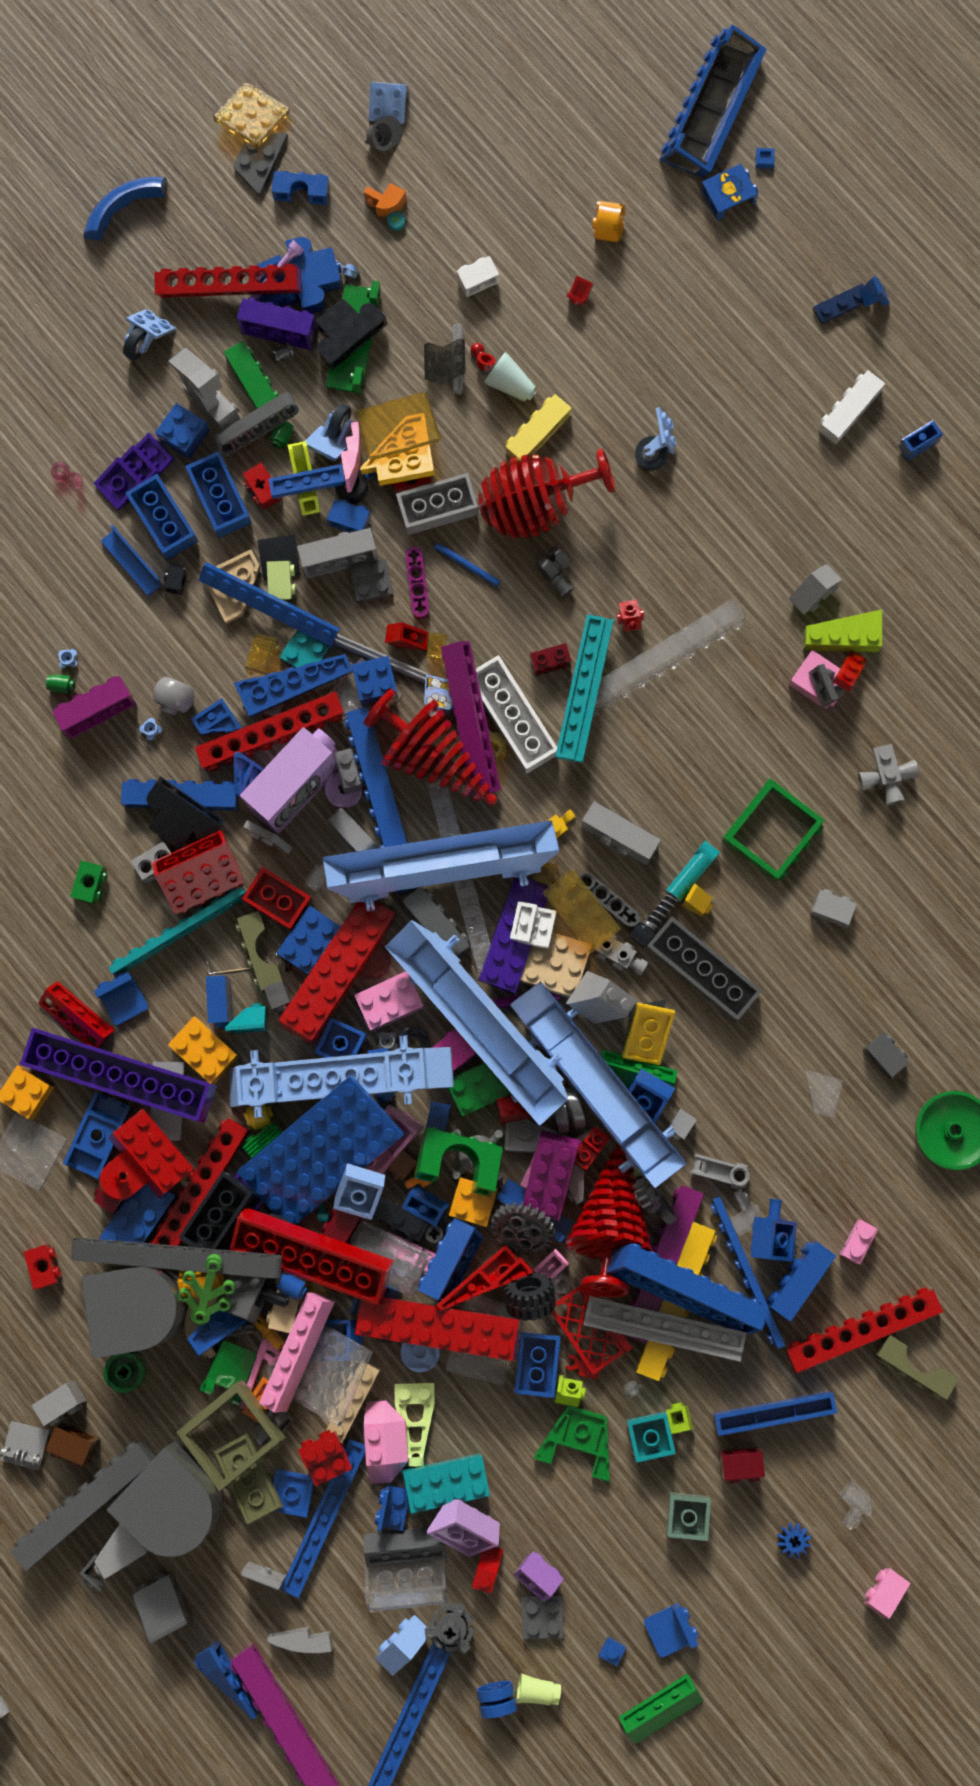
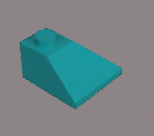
[225,1003,269,1034]

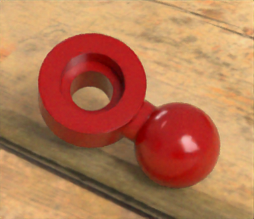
[470,343,495,371]

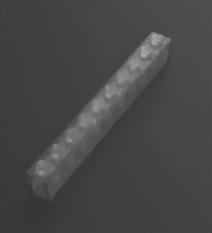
[593,598,746,717]

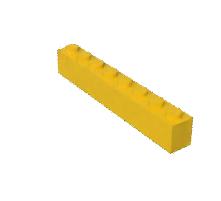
[636,1222,717,1381]

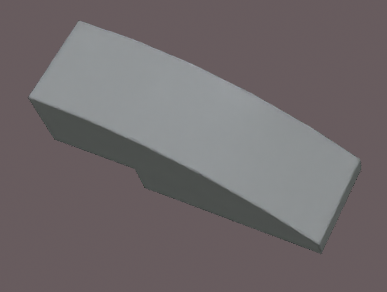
[267,1626,333,1653]

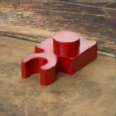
[566,1354,601,1380]

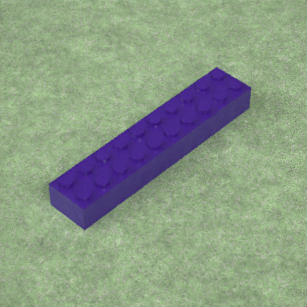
[20,1027,217,1123]

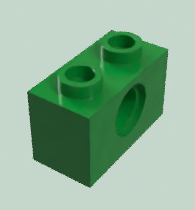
[70,860,108,905]

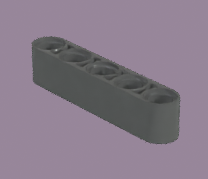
[214,393,299,456]

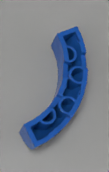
[83,176,167,241]

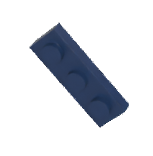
[813,283,864,325]

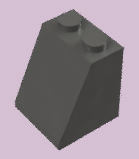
[133,1572,193,1644]

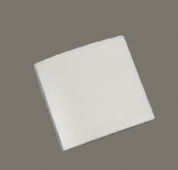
[510,901,557,949]

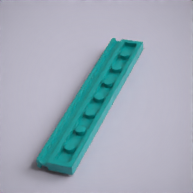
[555,614,614,764]
[108,887,246,976]

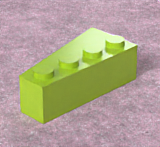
[803,610,882,652]

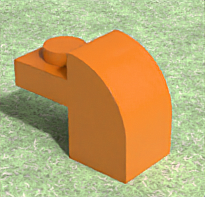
[364,183,407,217]

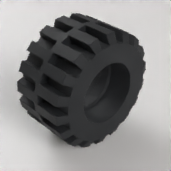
[504,1272,556,1321]

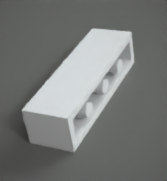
[819,370,885,444]

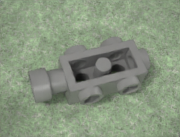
[592,932,649,976]

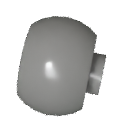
[153,677,195,716]

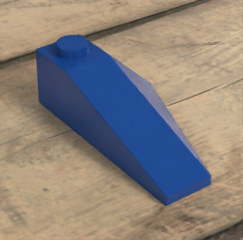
[195,1640,259,1720]

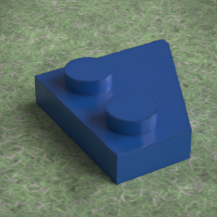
[234,752,264,798]

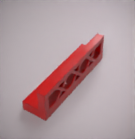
[38,981,114,1049]

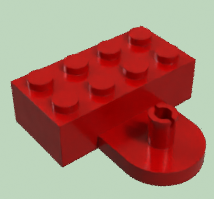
[99,1109,194,1201]

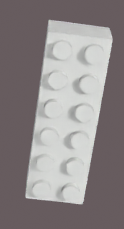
[476,655,557,774]

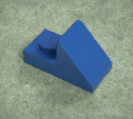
[860,276,890,307]

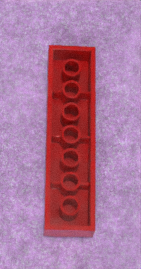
[279,901,396,1046]
[230,1207,394,1305]
[355,1297,522,1361]

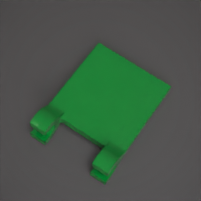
[200,1340,257,1406]

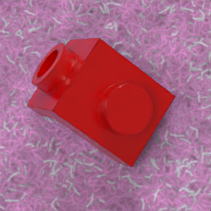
[566,275,594,306]

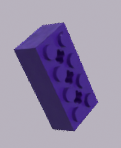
[237,298,318,351]

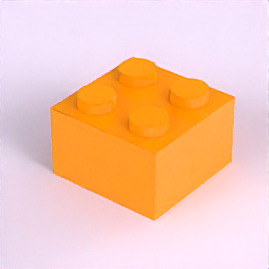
[0,1065,54,1120]
[449,1177,498,1227]

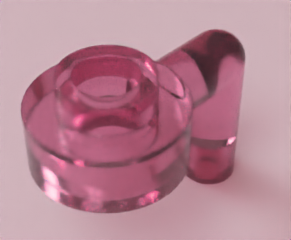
[51,461,82,488]

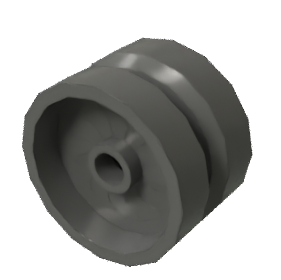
[550,1086,586,1135]

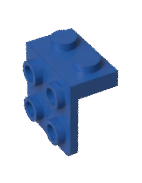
[94,972,149,1025]
[644,1602,700,1657]

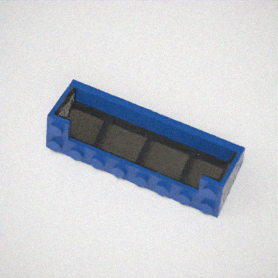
[659,24,767,178]

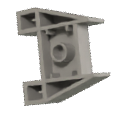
[168,348,240,431]

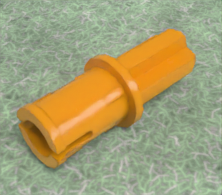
[252,1314,285,1350]

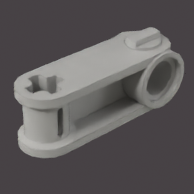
[690,1154,750,1190]

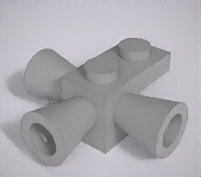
[858,744,919,806]

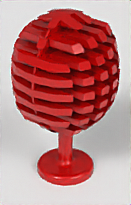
[478,448,616,538]

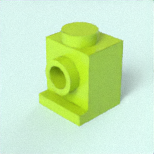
[555,1375,586,1407]
[666,1402,694,1434]

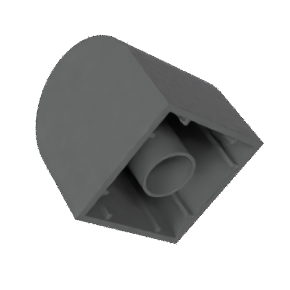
[82,1267,189,1359]
[107,1439,224,1557]

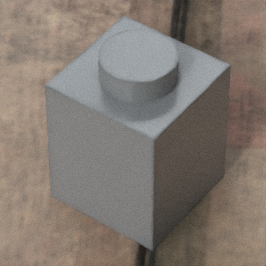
[667,1109,697,1141]

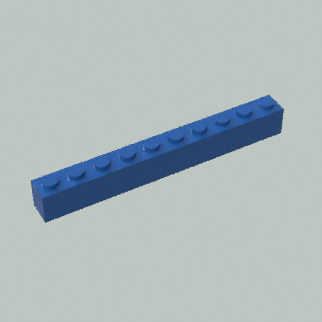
[344,706,419,896]

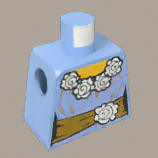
[424,675,454,715]

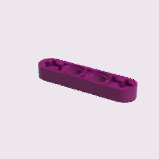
[406,547,429,619]

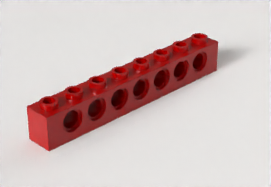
[154,264,302,298]
[194,691,346,772]
[148,1118,250,1246]
[785,1287,943,1373]

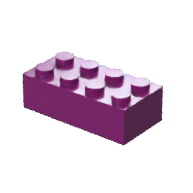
[52,676,137,739]
[523,1130,581,1221]

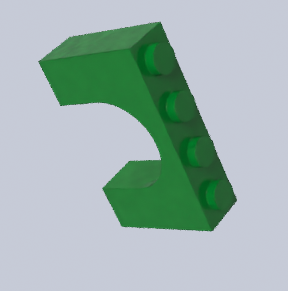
[414,1127,503,1197]

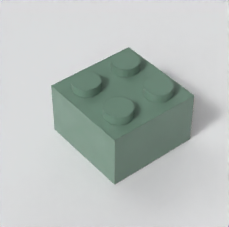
[666,1492,711,1541]

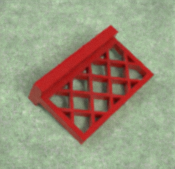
[551,1284,633,1375]

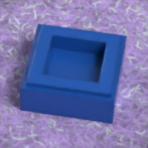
[755,148,775,169]

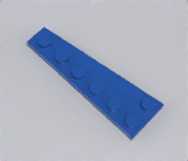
[234,654,353,718]

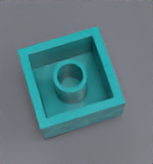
[626,1411,676,1463]

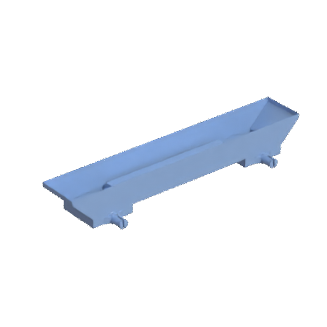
[323,820,559,911]
[385,920,568,1126]
[510,981,687,1188]
[228,1035,454,1118]

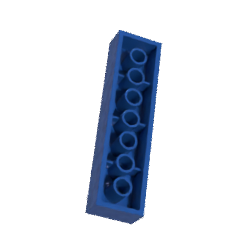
[606,1243,768,1335]

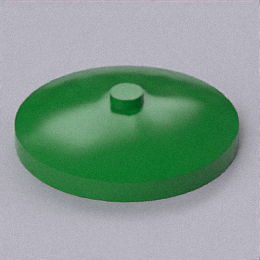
[915,1091,980,1170]

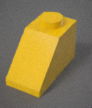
[682,884,714,917]

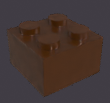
[45,1423,100,1467]

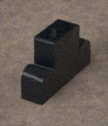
[316,299,387,371]
[146,776,223,849]

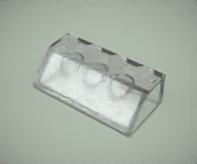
[349,1220,432,1298]
[364,1559,448,1612]

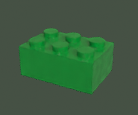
[449,1063,512,1117]

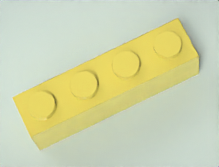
[505,394,572,463]

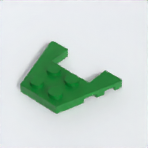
[534,1405,610,1481]

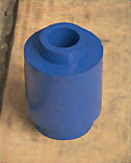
[276,1273,307,1301]

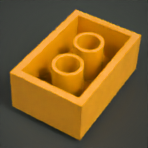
[168,1016,240,1084]

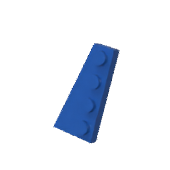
[187,1308,264,1357]

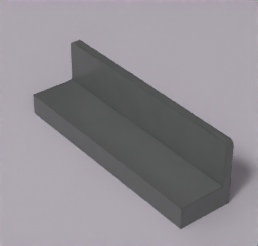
[364,1527,447,1567]

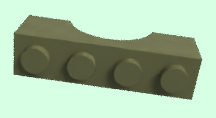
[236,911,284,993]
[875,1335,959,1400]

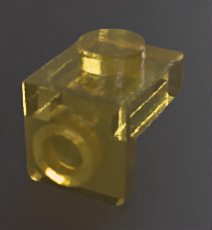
[426,632,447,661]
[489,730,509,762]

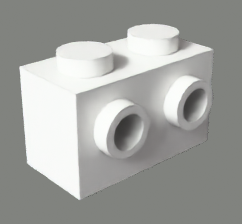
[457,256,499,298]

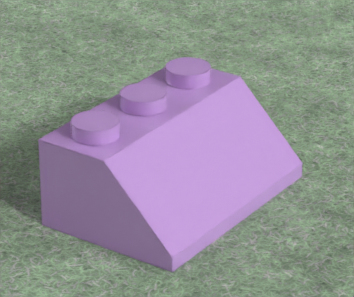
[427,1499,500,1557]

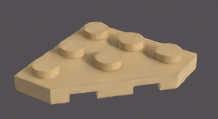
[207,550,260,624]

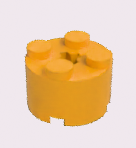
[592,201,625,242]

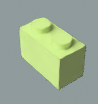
[267,561,296,599]

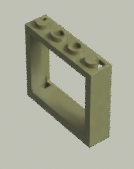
[176,1380,286,1491]

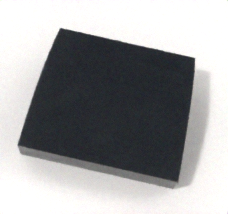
[257,534,301,580]

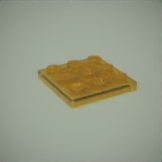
[213,81,290,148]

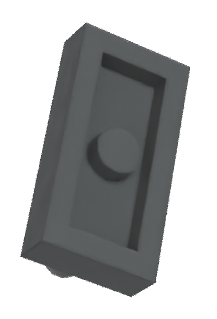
[808,664,845,707]
[255,1408,295,1447]

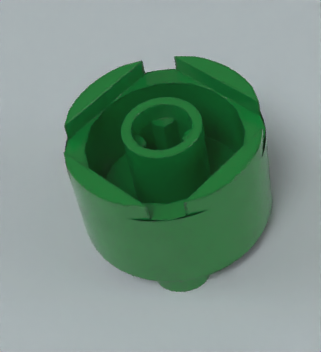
[103,1352,147,1393]

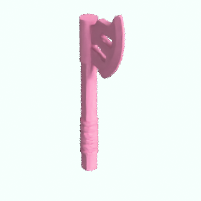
[239,1338,286,1409]

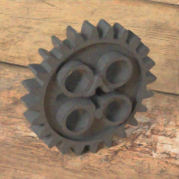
[491,1202,555,1255]

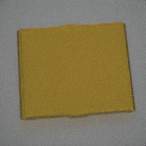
[356,392,441,460]

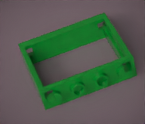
[721,778,825,882]

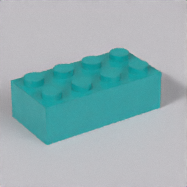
[401,1453,490,1514]

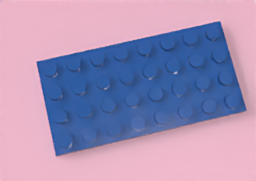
[237,1074,404,1225]

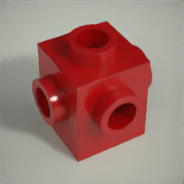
[616,599,645,632]

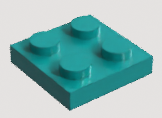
[279,630,331,668]

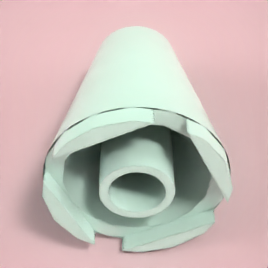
[484,352,536,402]

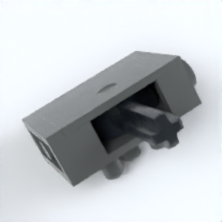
[216,1274,289,1324]

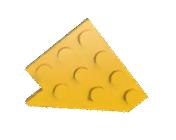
[361,415,435,486]

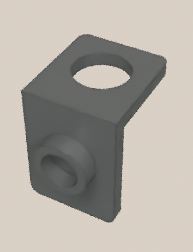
[79,1552,105,1591]

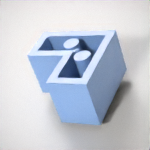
[375,1615,427,1676]

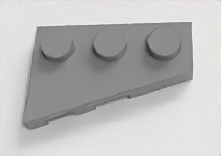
[504,1119,564,1154]

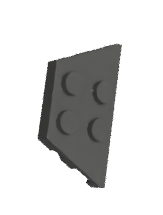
[233,132,288,197]

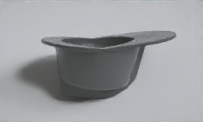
[364,116,402,152]

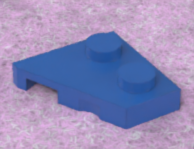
[191,698,242,736]

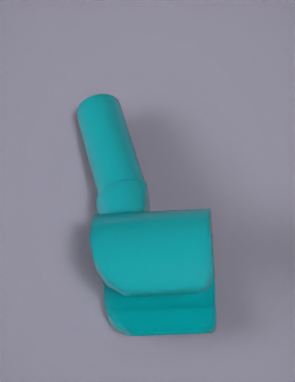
[317,1201,330,1223]

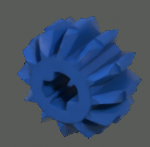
[777,1523,811,1559]

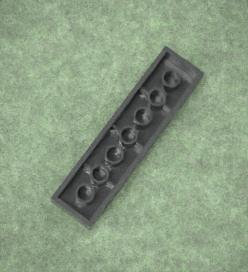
[11,1439,157,1571]

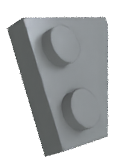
[243,820,292,854]

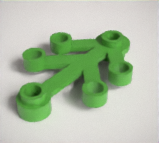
[178,1254,235,1325]

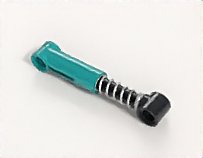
[628,840,720,949]

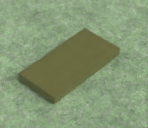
[213,1433,284,1526]

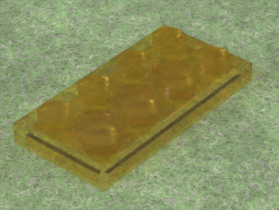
[543,869,621,954]

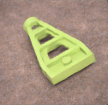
[394,1383,435,1466]

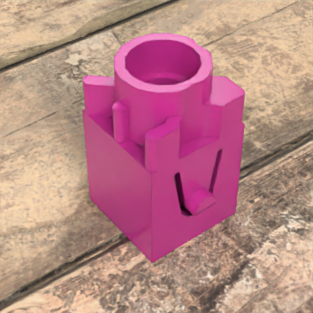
[432,1029,477,1073]

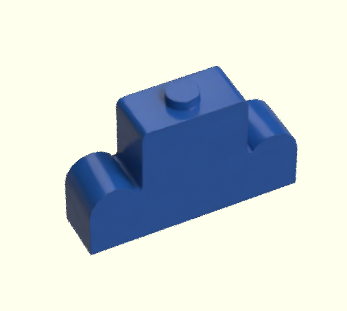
[285,237,342,313]

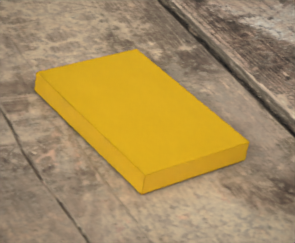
[622,1003,675,1065]

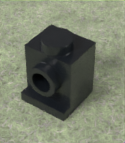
[161,564,187,595]

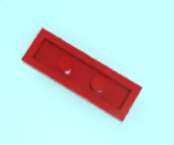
[833,650,867,692]

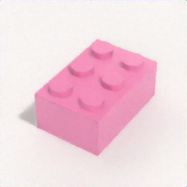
[354,972,424,1032]

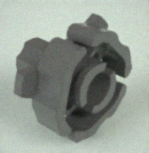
[425,1602,474,1653]

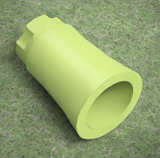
[516,1673,561,1705]

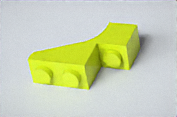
[288,441,320,516]

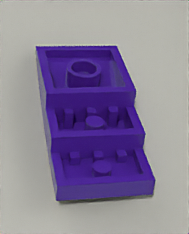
[93,432,175,510]

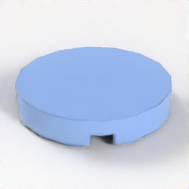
[400,1343,440,1372]

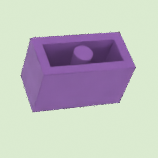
[513,1551,564,1602]

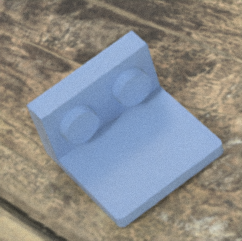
[369,82,409,124]

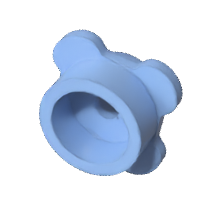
[341,264,360,279]
[58,649,78,669]
[139,718,162,740]

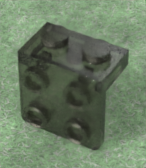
[424,338,466,385]

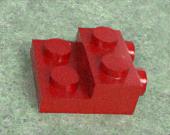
[298,1429,353,1487]

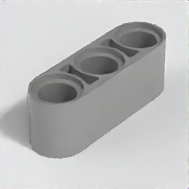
[327,807,378,852]

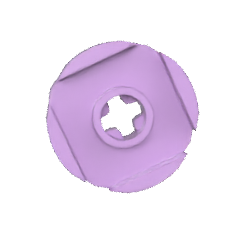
[325,772,363,809]

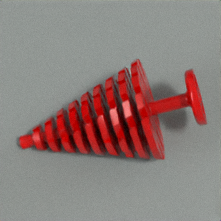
[363,689,497,806]
[566,1142,653,1297]

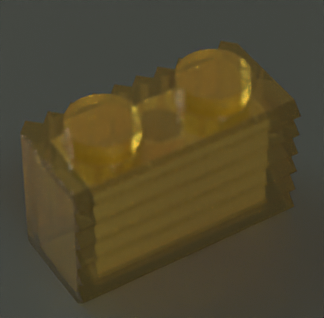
[245,634,281,676]

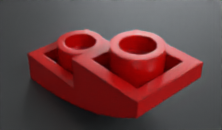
[575,1126,610,1172]

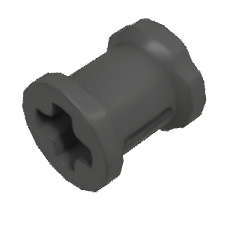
[272,342,295,364]
[550,573,574,599]
[425,1225,444,1243]

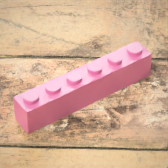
[259,1293,334,1413]

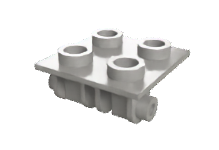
[0,1421,50,1470]

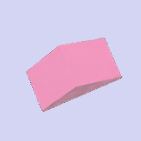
[533,1249,569,1279]

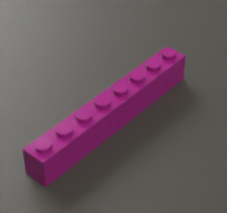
[441,641,501,796]
[627,1185,704,1343]
[231,1643,340,1786]

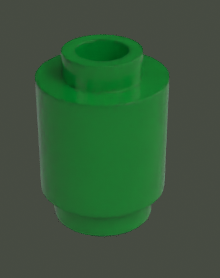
[269,421,294,449]
[46,674,76,695]

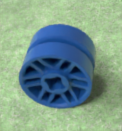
[476,1680,518,1718]

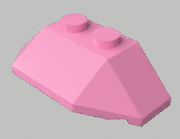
[364,1400,409,1484]

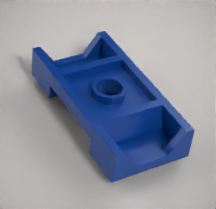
[63,1091,133,1179]

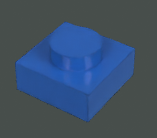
[598,1636,626,1666]

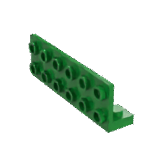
[325,281,381,394]

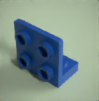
[374,1485,408,1532]

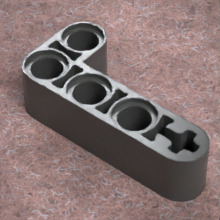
[565,873,640,929]

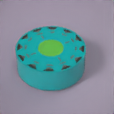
[387,211,405,231]

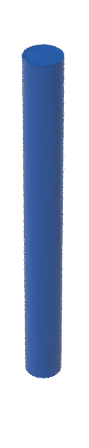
[434,543,501,587]

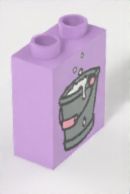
[239,727,338,836]

